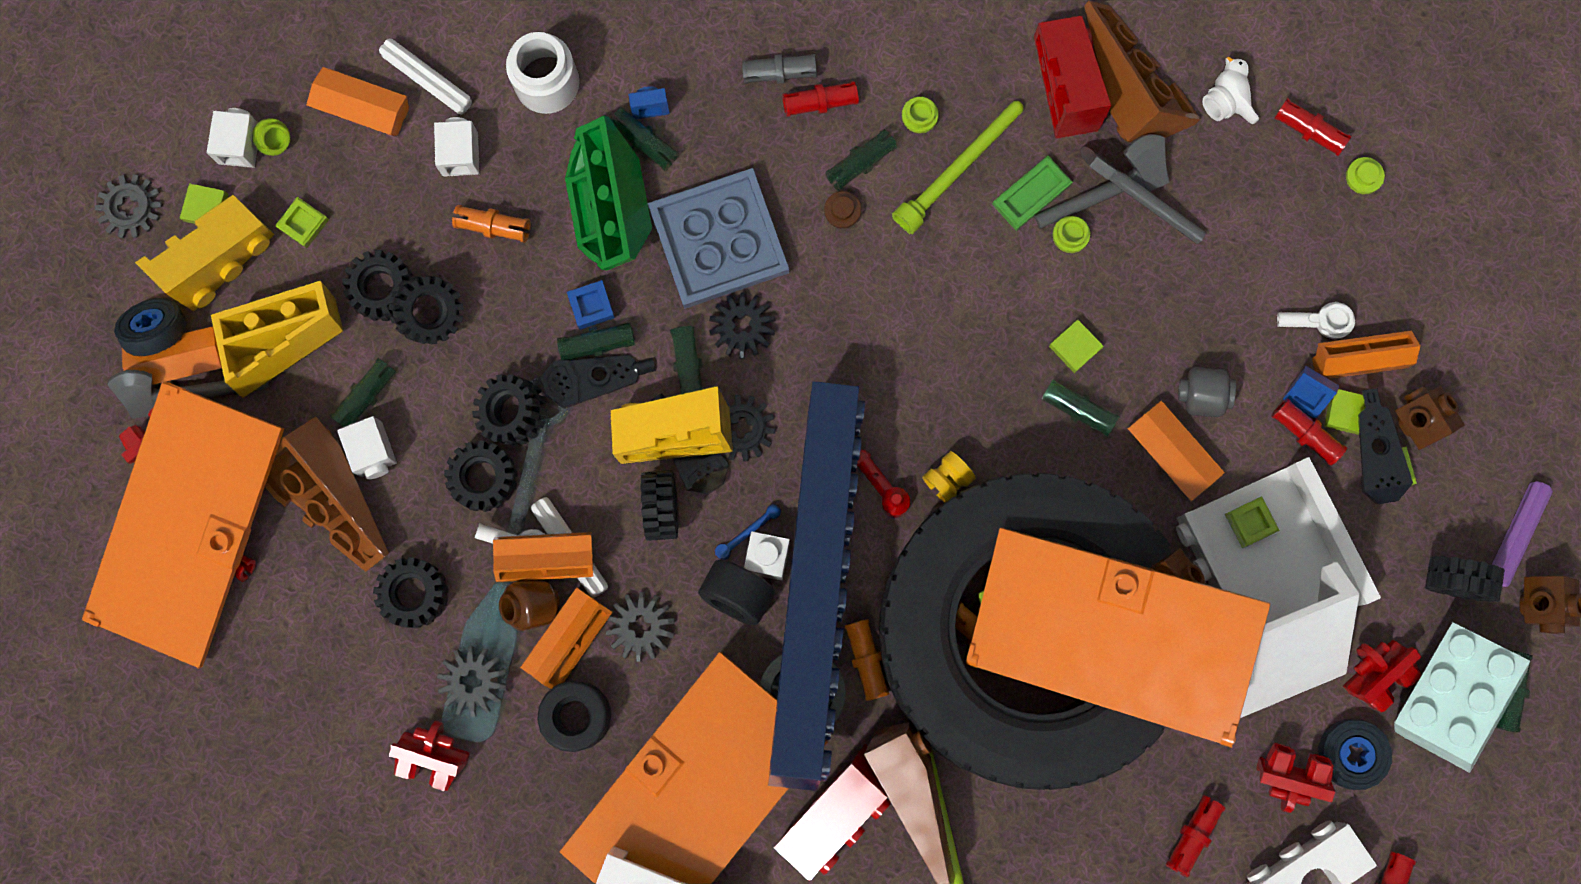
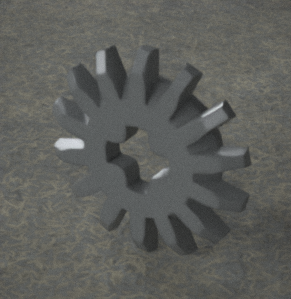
[95,174,162,239]
[606,592,675,662]
[437,646,507,717]

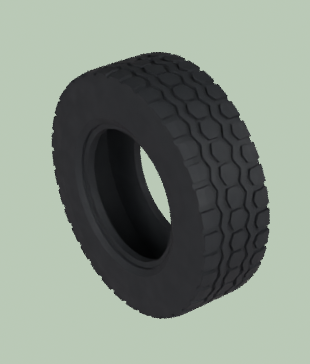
[879,473,1171,790]

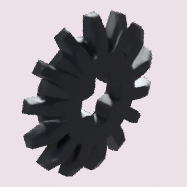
[709,292,776,359]
[725,395,776,462]

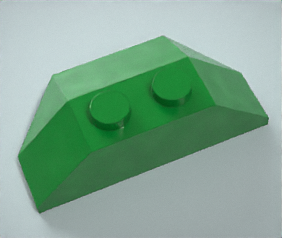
[565,115,652,271]

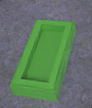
[992,156,1073,231]

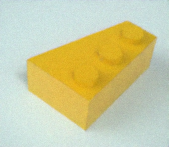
[135,195,275,311]
[211,281,343,398]
[610,386,733,464]

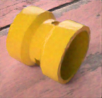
[922,451,976,503]

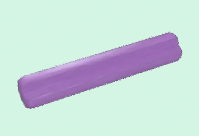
[1492,481,1553,587]

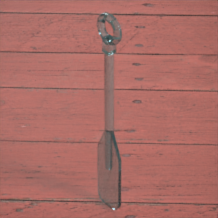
[442,376,572,742]

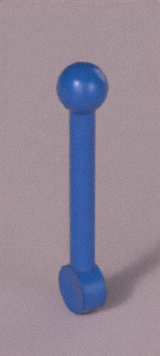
[715,504,781,560]

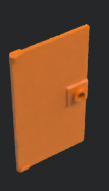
[82,382,285,668]
[966,527,1271,748]
[559,652,828,884]

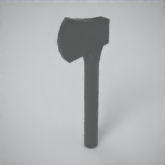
[1034,134,1170,229]
[1080,146,1206,244]
[107,370,271,419]

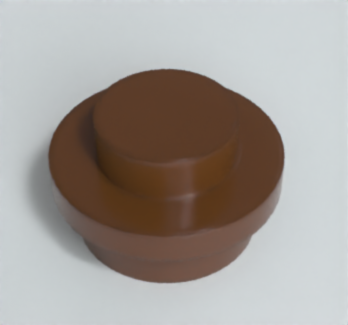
[824,191,861,229]

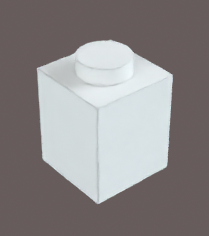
[207,108,258,168]
[434,117,479,176]
[337,416,397,479]
[744,531,790,581]

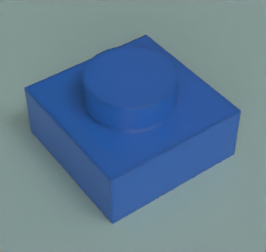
[628,86,670,120]
[567,280,615,330]
[1283,366,1339,418]

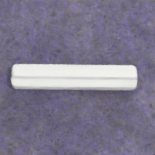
[379,39,472,115]
[531,497,608,598]

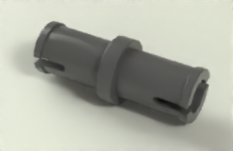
[742,54,817,84]

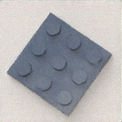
[648,168,789,309]

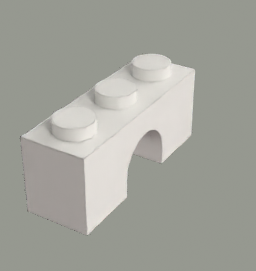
[1246,820,1377,884]

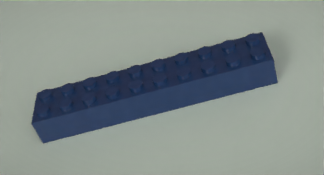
[768,381,865,791]

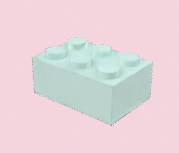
[1394,622,1530,773]

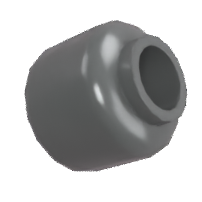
[1178,367,1236,417]

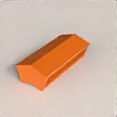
[306,67,409,136]
[122,326,222,385]
[1312,331,1421,379]
[1128,401,1225,501]
[493,532,594,582]
[520,587,612,689]

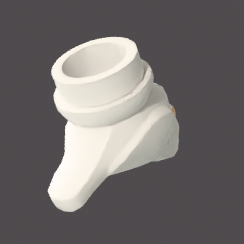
[1202,57,1259,124]

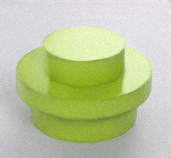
[902,97,939,133]
[252,118,290,156]
[1346,157,1385,194]
[1052,216,1090,253]

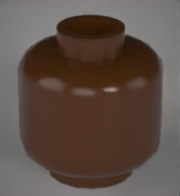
[499,579,560,631]

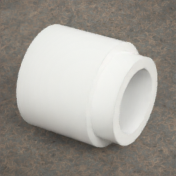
[506,32,579,114]

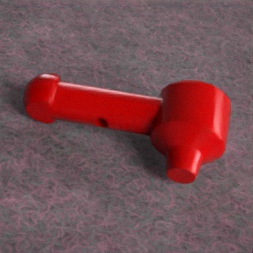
[857,449,910,518]

